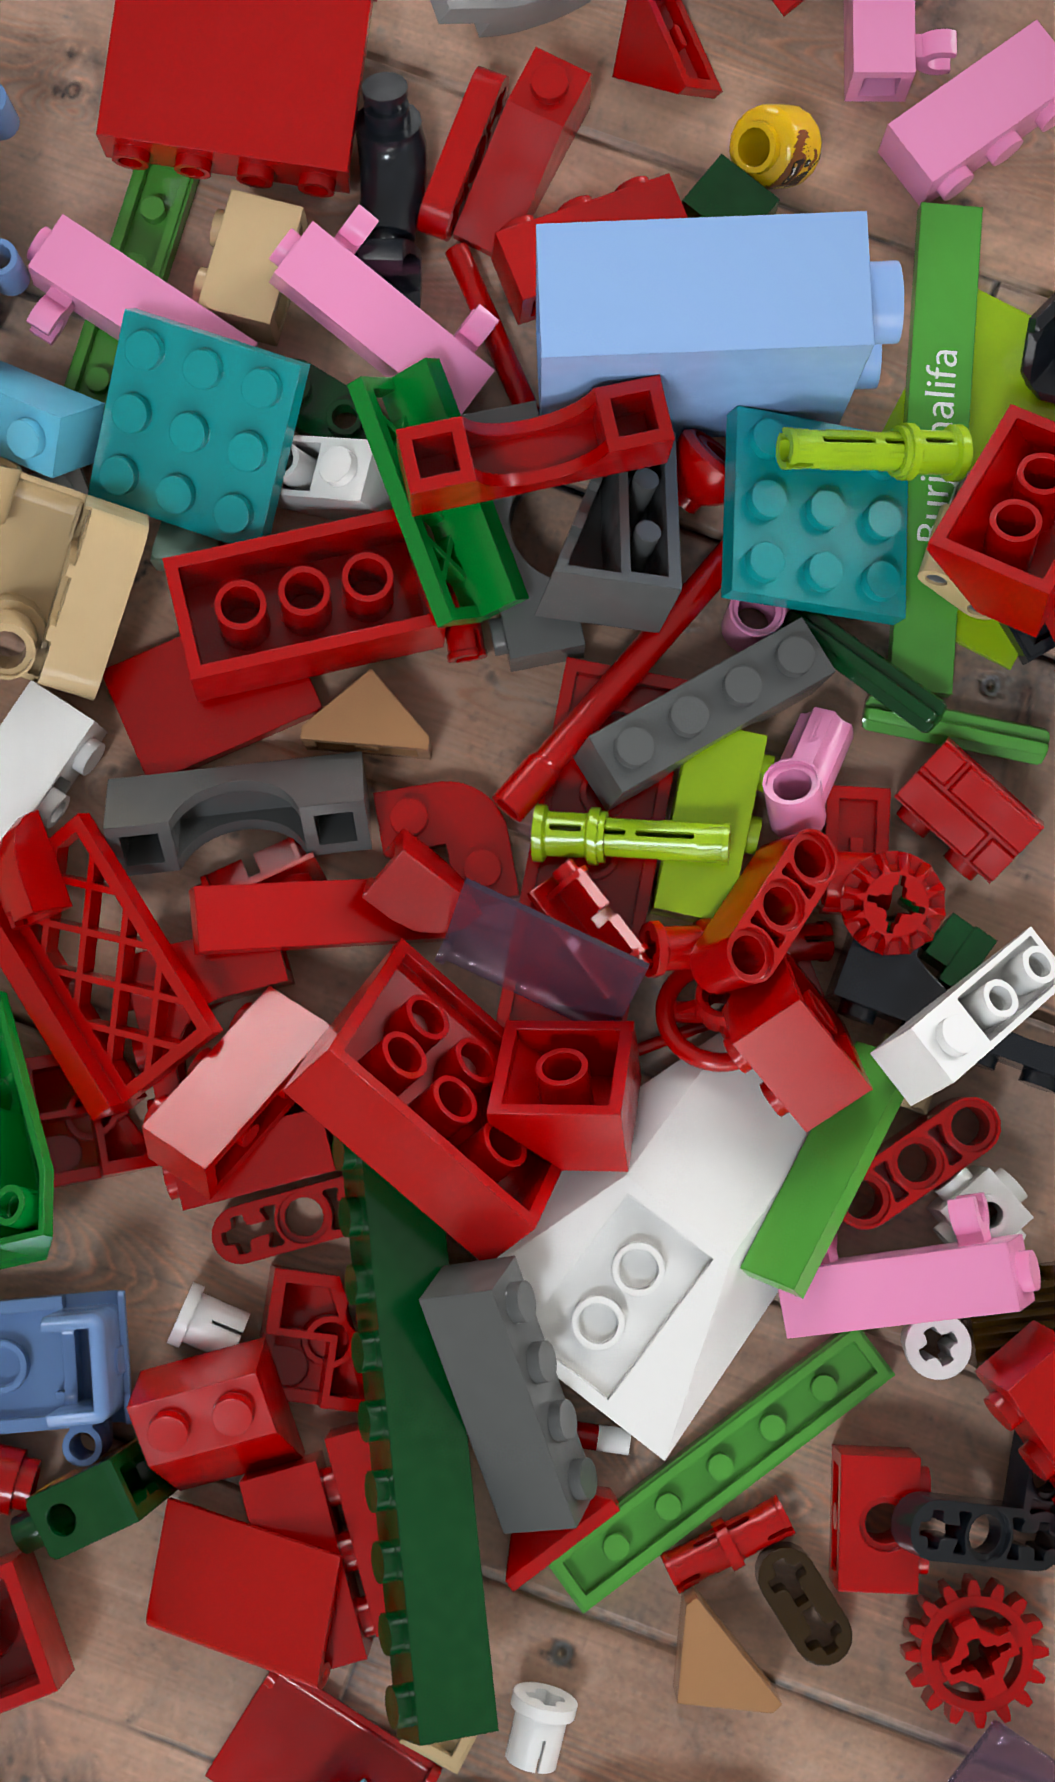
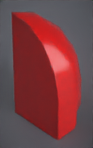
[0,810,73,930]
[362,828,484,934]

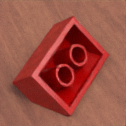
[927,404,1055,638]

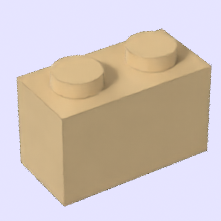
[193,189,308,347]

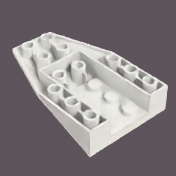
[475,1032,811,1461]

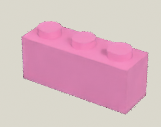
[878,20,1055,206]

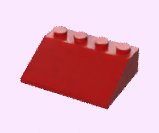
[283,938,562,1261]

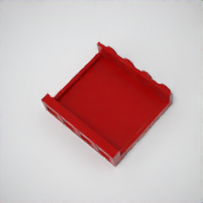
[96,0,377,198]

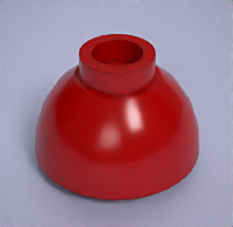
[676,429,726,514]

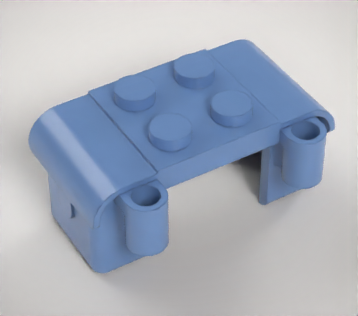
[0,1290,132,1467]

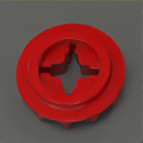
[840,851,946,955]

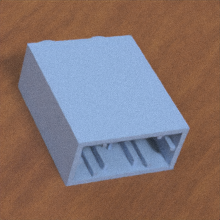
[536,211,904,439]

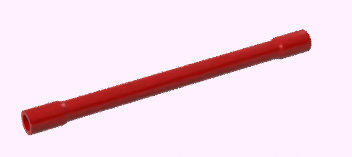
[492,539,723,822]

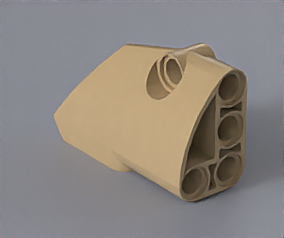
[0,457,149,701]

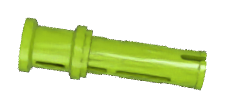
[776,423,973,482]
[531,804,731,866]

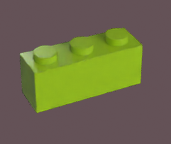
[650,730,775,923]

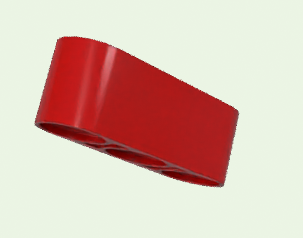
[690,828,838,994]
[842,1097,1001,1230]

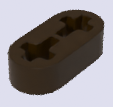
[755,1541,852,1666]

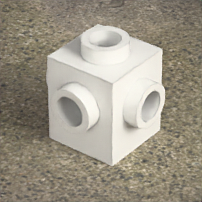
[926,1165,1034,1244]

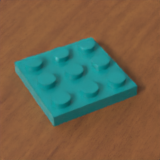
[88,308,310,544]
[721,405,908,625]

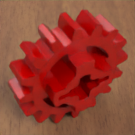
[900,1573,1049,1729]

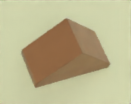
[300,669,432,760]
[673,1586,782,1714]

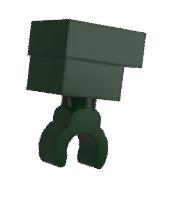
[887,895,997,990]

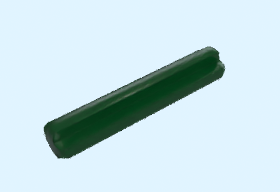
[782,609,947,733]

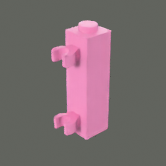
[844,0,957,102]
[269,204,499,415]
[26,214,258,347]
[778,1192,1041,1339]

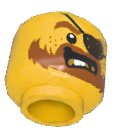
[729,104,822,190]

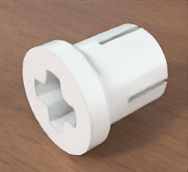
[167,1282,250,1352]
[901,1319,972,1380]
[505,1682,578,1774]

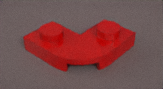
[373,781,520,904]

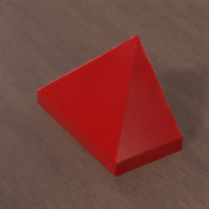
[612,0,723,99]
[505,1486,620,1592]

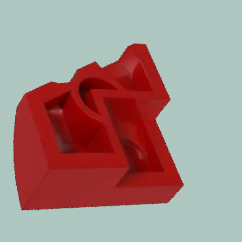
[24,1054,160,1188]
[260,1265,365,1413]

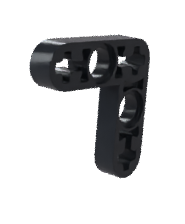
[891,1430,1055,1571]

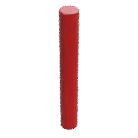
[445,243,540,412]

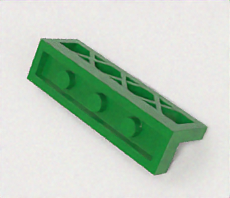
[347,358,529,628]

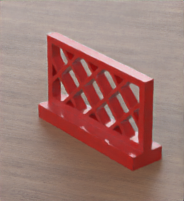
[0,813,223,1121]

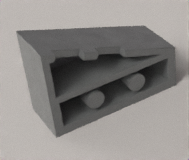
[534,432,682,633]

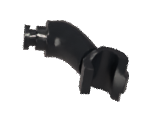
[354,71,428,308]

